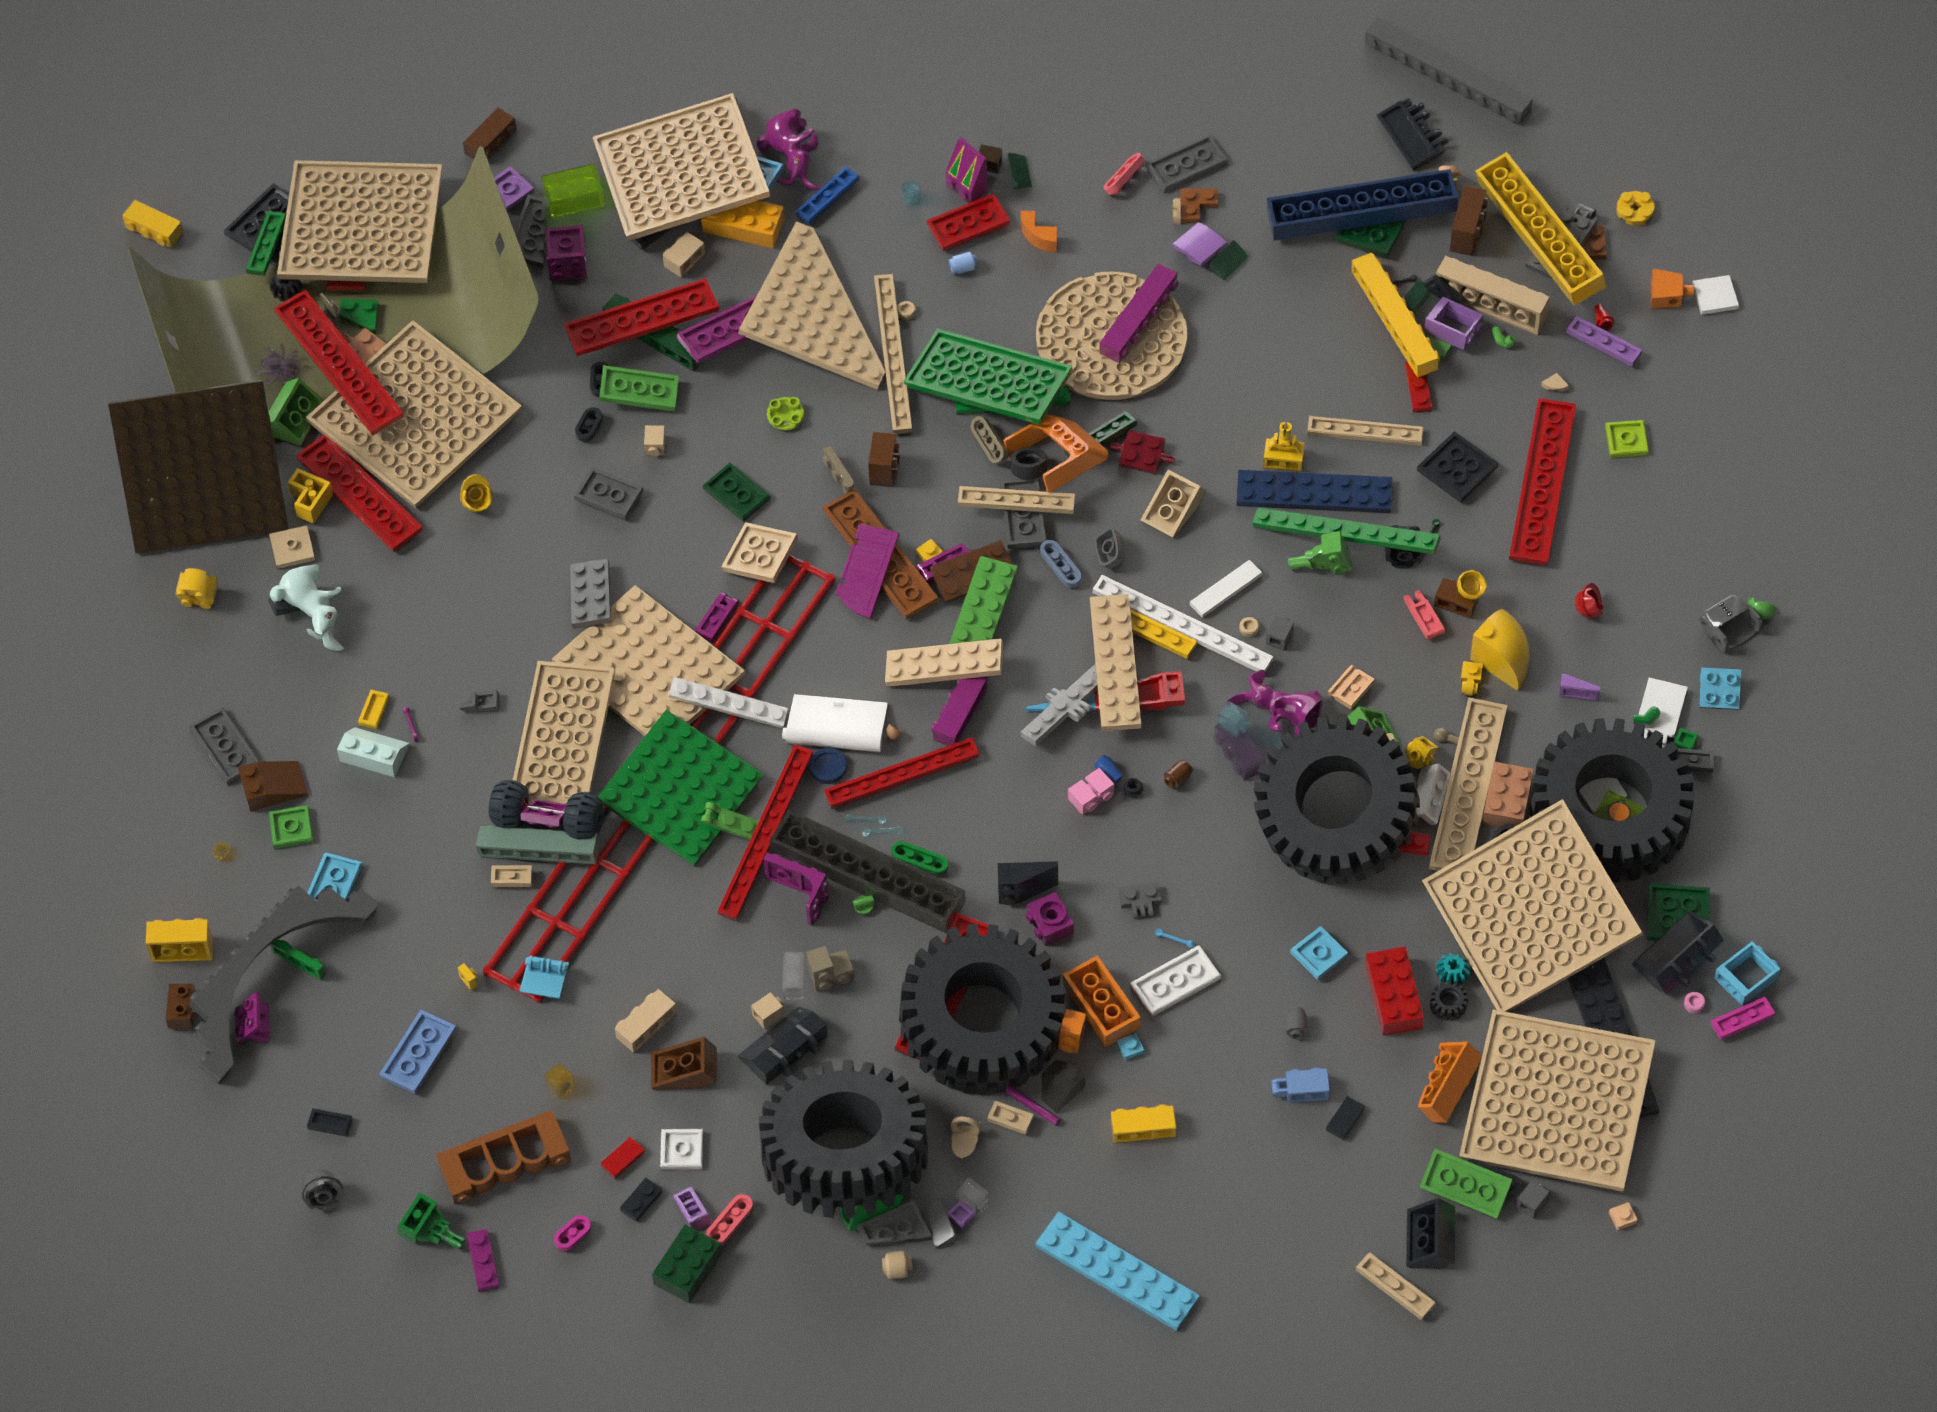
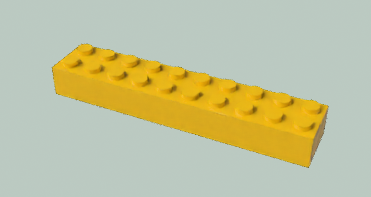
[1475,152,1606,306]

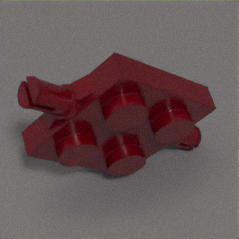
[1110,430,1175,475]

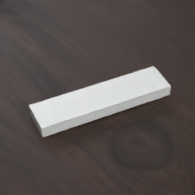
[1190,560,1262,618]

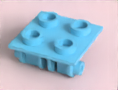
[1699,667,1741,709]
[520,956,569,999]

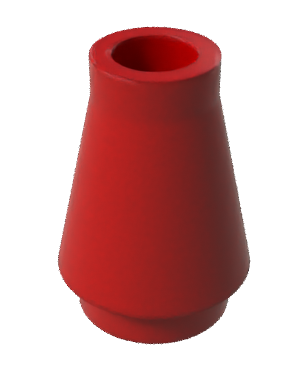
[1593,304,1614,331]

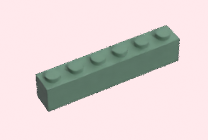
[476,825,600,864]

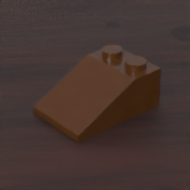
[238,761,308,812]
[651,1037,717,1090]

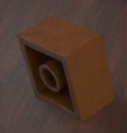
[868,432,900,487]

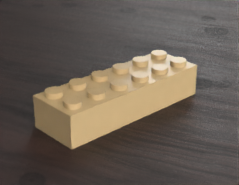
[1436,256,1549,335]

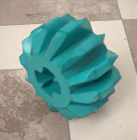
[1436,952,1471,986]

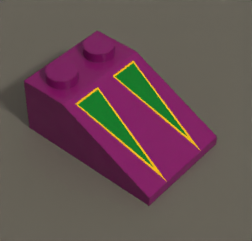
[945,137,987,203]

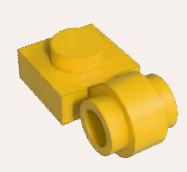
[1461,661,1483,696]

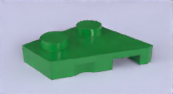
[339,299,379,334]

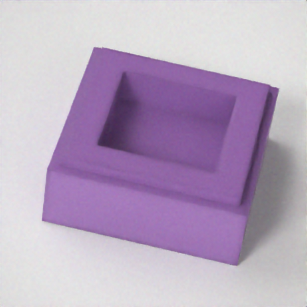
[947,1201,975,1230]

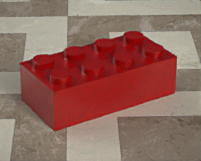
[1365,946,1424,1036]

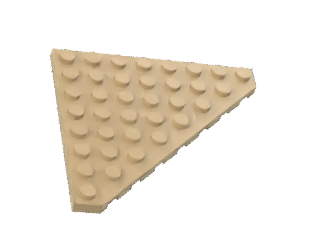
[738,221,885,390]

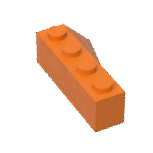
[1418,1042,1482,1123]

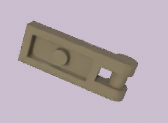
[822,446,854,495]

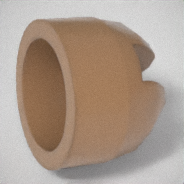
[885,724,903,740]

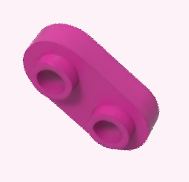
[554,1215,591,1251]

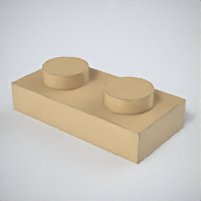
[491,865,533,887]
[987,1101,1034,1135]

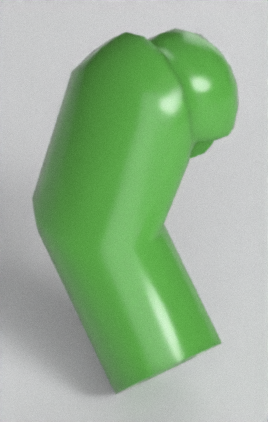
[1491,326,1516,348]

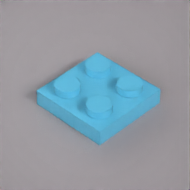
[1290,926,1348,980]

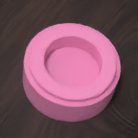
[1684,992,1705,1013]

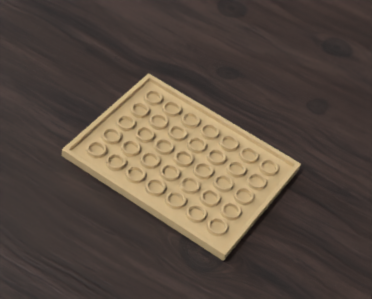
[552,585,745,736]

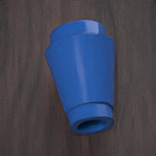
[1094,755,1123,784]

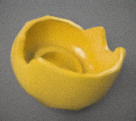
[1457,570,1487,600]

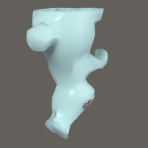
[270,564,344,651]

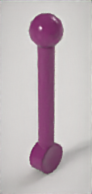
[402,706,418,741]

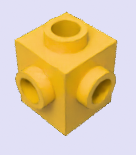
[1405,736,1438,769]

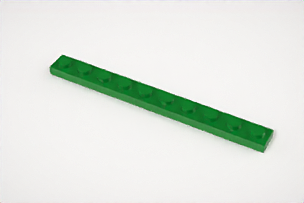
[1252,507,1441,554]

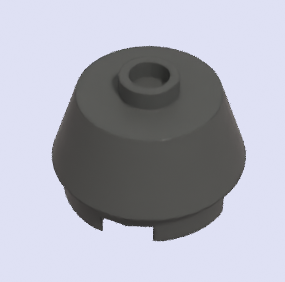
[302,1169,343,1211]

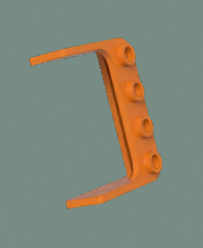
[1004,415,1108,493]

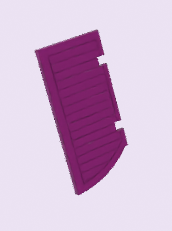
[835,524,900,619]

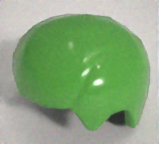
[1747,597,1777,620]

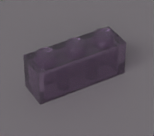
[1213,716,1265,781]

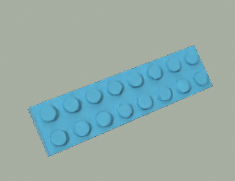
[1036,1212,1200,1331]

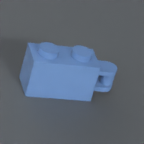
[1272,1067,1330,1103]

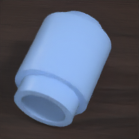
[949,252,977,274]

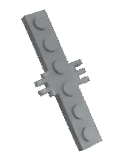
[1021,664,1098,746]

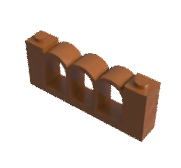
[435,1110,571,1204]

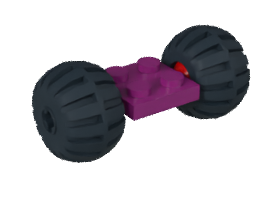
[488,780,604,840]

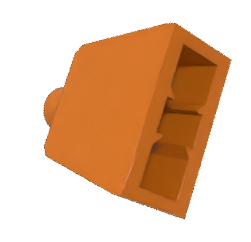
[1651,269,1694,309]

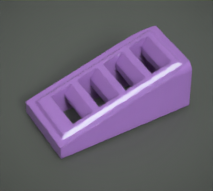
[1559,674,1600,701]
[673,1186,711,1231]

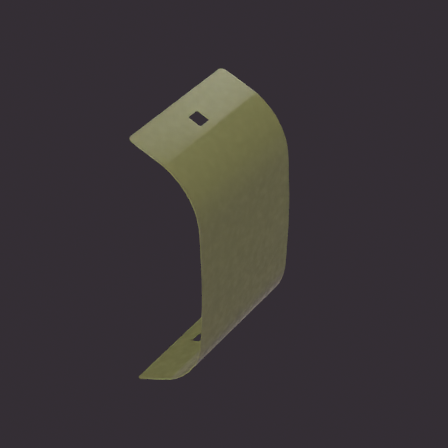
[128,146,539,439]

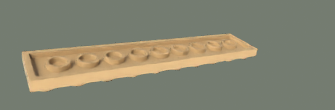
[1429,697,1507,871]

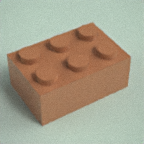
[1482,762,1534,827]

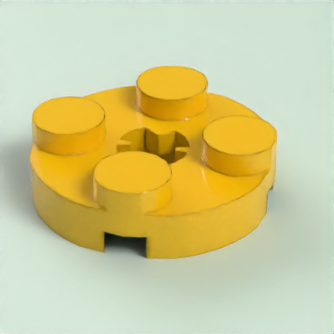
[1616,191,1654,226]

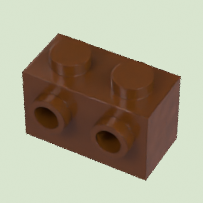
[165,984,197,1029]

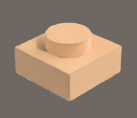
[1609,1202,1637,1230]

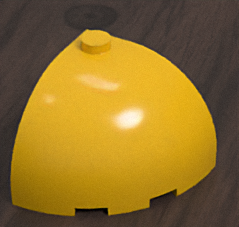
[1470,609,1530,691]

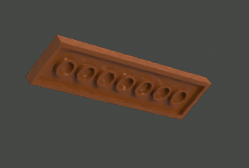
[822,489,938,620]

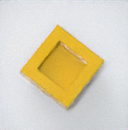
[916,539,943,561]
[457,963,478,991]

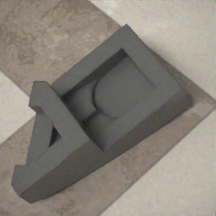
[459,690,499,712]

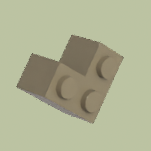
[806,946,854,991]

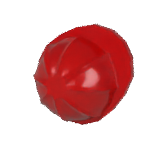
[1574,583,1604,619]

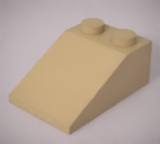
[1141,470,1206,538]

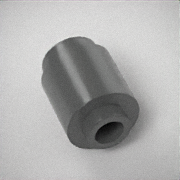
[1286,1007,1307,1039]

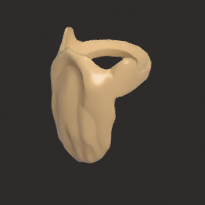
[951,1117,981,1159]

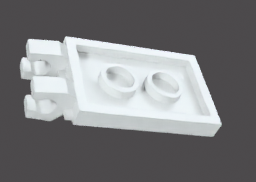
[1639,678,1688,747]

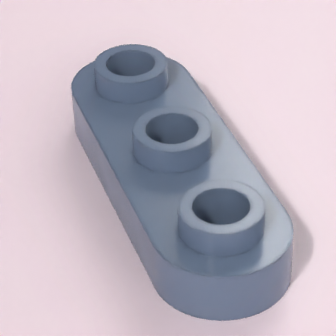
[1040,540,1081,588]

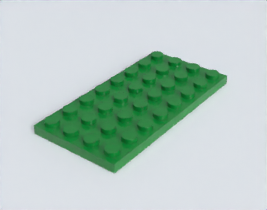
[903,328,1073,425]

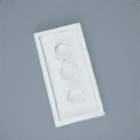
[1130,945,1221,1017]

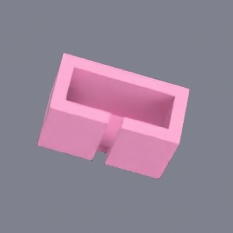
[1068,768,1114,815]

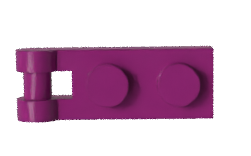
[916,543,969,584]
[695,592,739,642]

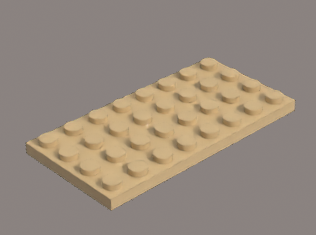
[513,661,616,804]

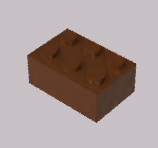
[1450,185,1489,256]

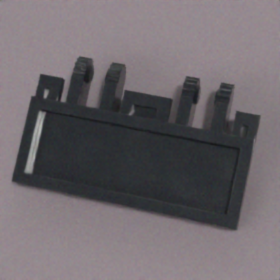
[1377,98,1448,171]

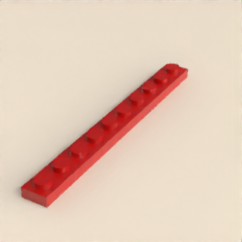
[718,744,813,921]

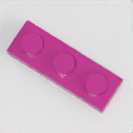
[1711,997,1775,1041]

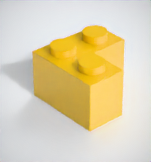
[288,468,333,524]

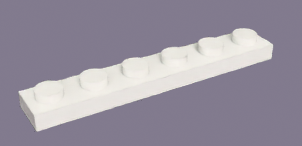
[668,677,788,728]

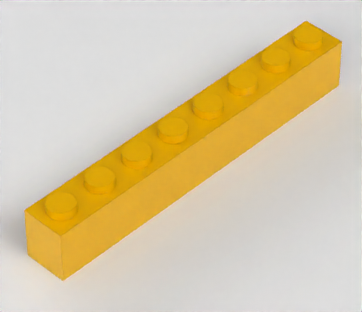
[1352,253,1440,378]

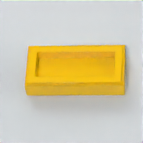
[358,690,390,730]

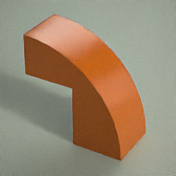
[1020,211,1057,253]

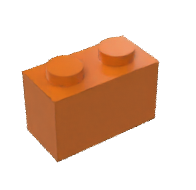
[1058,1009,1086,1054]

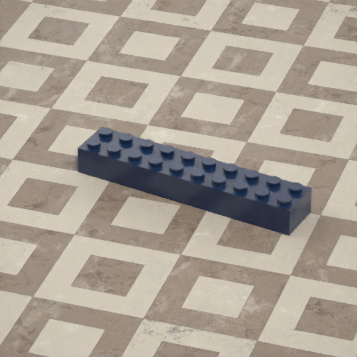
[1267,169,1458,241]

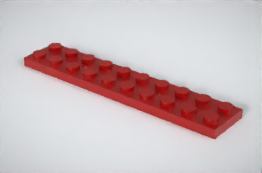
[274,290,404,436]
[1509,398,1576,566]

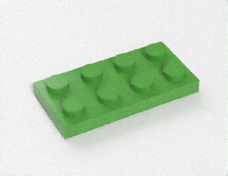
[599,365,679,412]
[1420,1149,1513,1219]

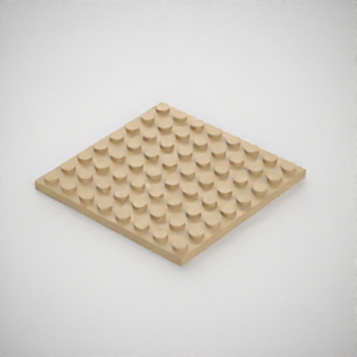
[593,93,770,241]
[277,161,443,283]
[306,320,522,508]
[1422,799,1643,1012]
[1459,1010,1656,1192]

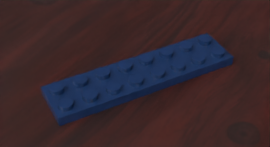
[1236,470,1392,513]

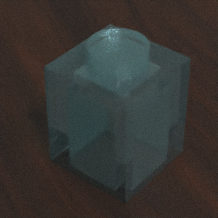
[1217,701,1250,737]

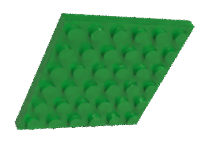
[598,710,763,866]

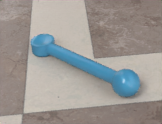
[1155,929,1195,948]

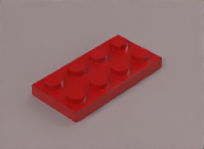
[927,193,1010,251]

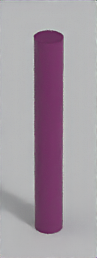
[1005,1086,1060,1126]

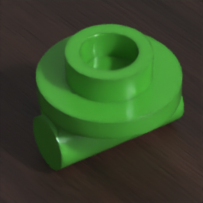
[852,895,874,915]

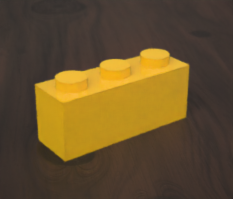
[122,200,184,248]
[1111,1104,1176,1143]

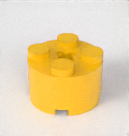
[175,568,219,609]

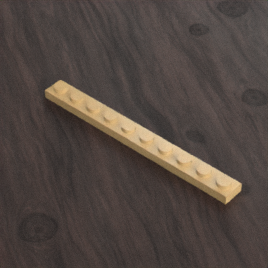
[874,274,912,434]

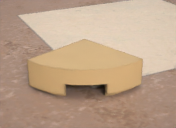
[1173,199,1181,225]
[1541,373,1568,392]

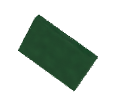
[702,463,771,522]

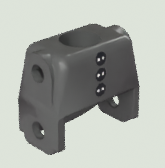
[1699,594,1762,653]

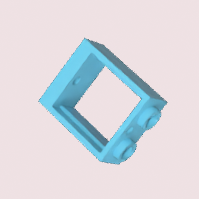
[1714,941,1780,1006]

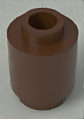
[1164,760,1193,789]

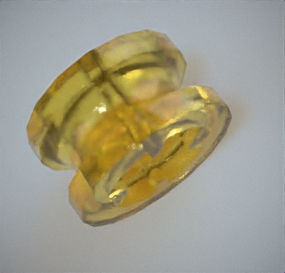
[213,842,232,862]

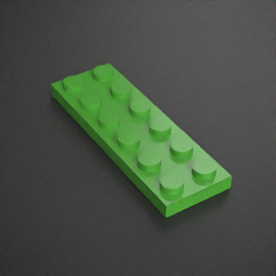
[949,556,1018,644]

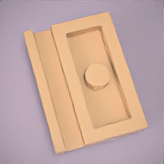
[1328,665,1374,709]

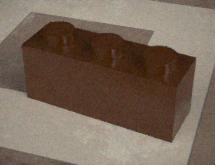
[463,107,517,159]

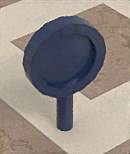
[806,748,847,784]

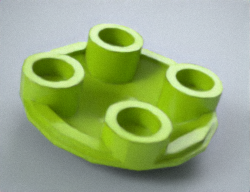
[767,397,804,430]

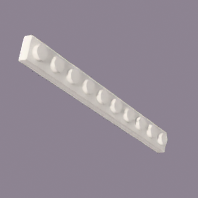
[1092,575,1273,672]

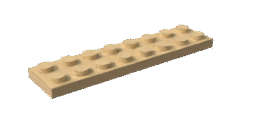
[1090,594,1141,731]

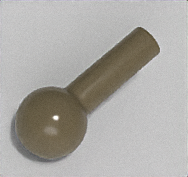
[1433,728,1459,745]

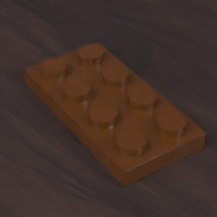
[930,540,1017,603]

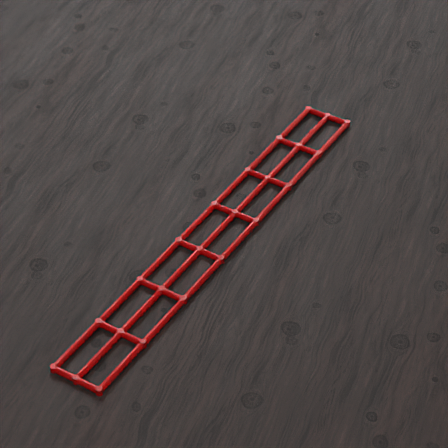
[483,555,835,1003]

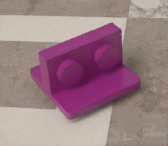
[234,992,270,1045]

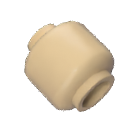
[882,1251,912,1279]

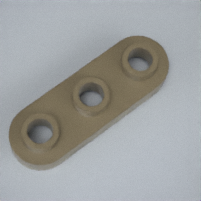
[971,416,1008,464]

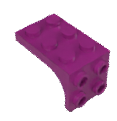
[546,225,587,281]
[764,853,829,925]

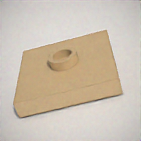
[269,526,315,569]

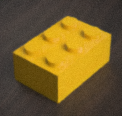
[146,918,213,962]

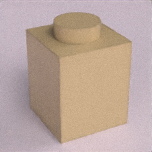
[644,426,666,456]
[751,992,784,1029]

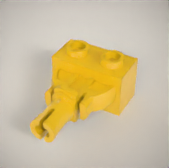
[1263,422,1305,472]

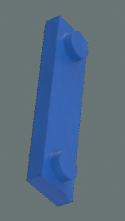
[795,167,860,225]

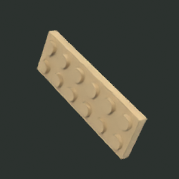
[885,639,1003,687]

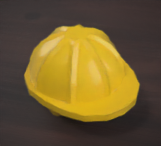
[460,474,493,512]

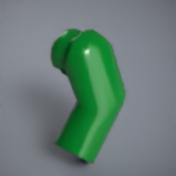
[1633,706,1661,725]

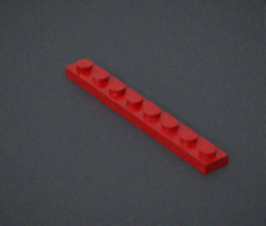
[824,737,979,809]

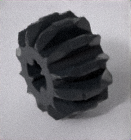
[270,273,302,302]

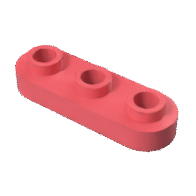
[1103,153,1145,195]
[706,1194,753,1246]

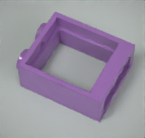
[1423,297,1484,350]

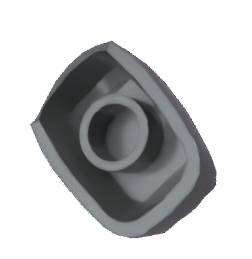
[1094,529,1124,569]

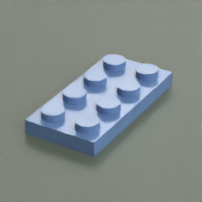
[379,1010,457,1094]

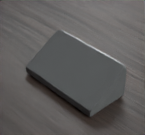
[921,1200,956,1248]

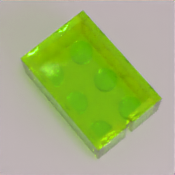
[541,163,605,218]

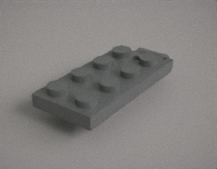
[1525,203,1598,279]

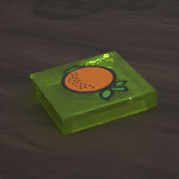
[1594,790,1644,821]

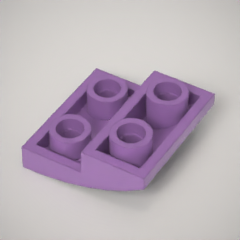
[1173,222,1227,267]

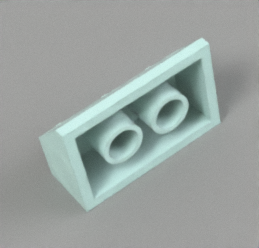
[337,727,410,777]

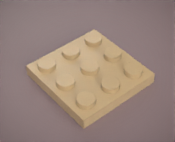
[721,522,798,583]

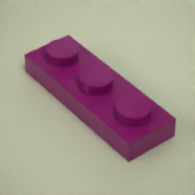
[467,1229,499,1292]

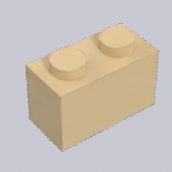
[663,232,705,277]

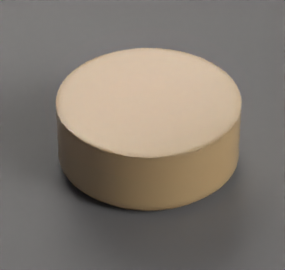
[897,301,916,320]
[1239,617,1259,637]

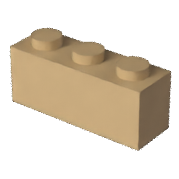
[615,989,677,1053]

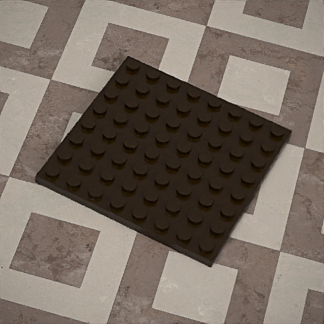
[108,379,289,553]

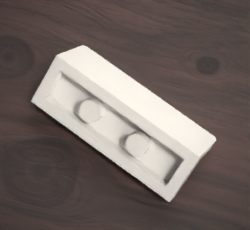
[1416,764,1451,825]

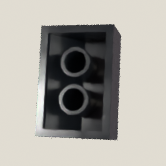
[1406,1198,1455,1269]

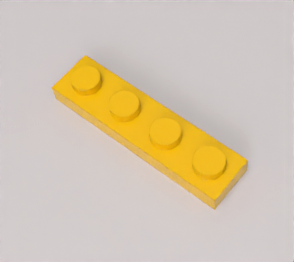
[1130,609,1197,659]

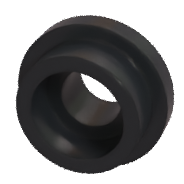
[1123,778,1143,797]

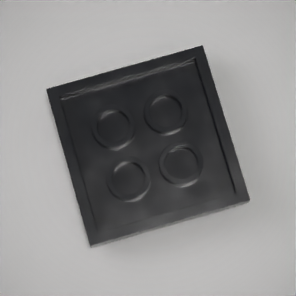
[1417,431,1499,503]

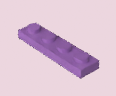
[1566,316,1642,367]

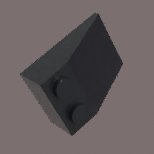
[997,861,1059,905]

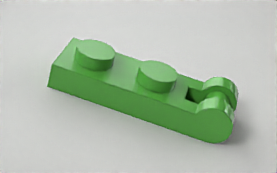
[701,802,758,840]

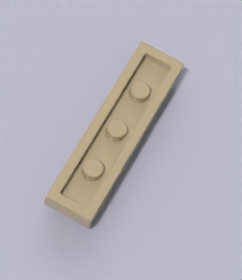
[1356,1252,1435,1320]

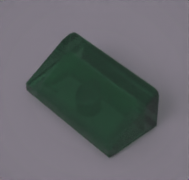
[1007,153,1032,189]
[1210,240,1248,280]
[1404,281,1431,314]

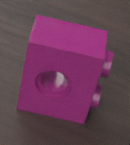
[1025,892,1074,946]

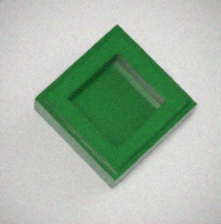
[1674,728,1699,749]

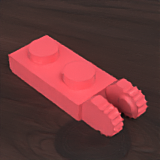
[1404,590,1445,640]

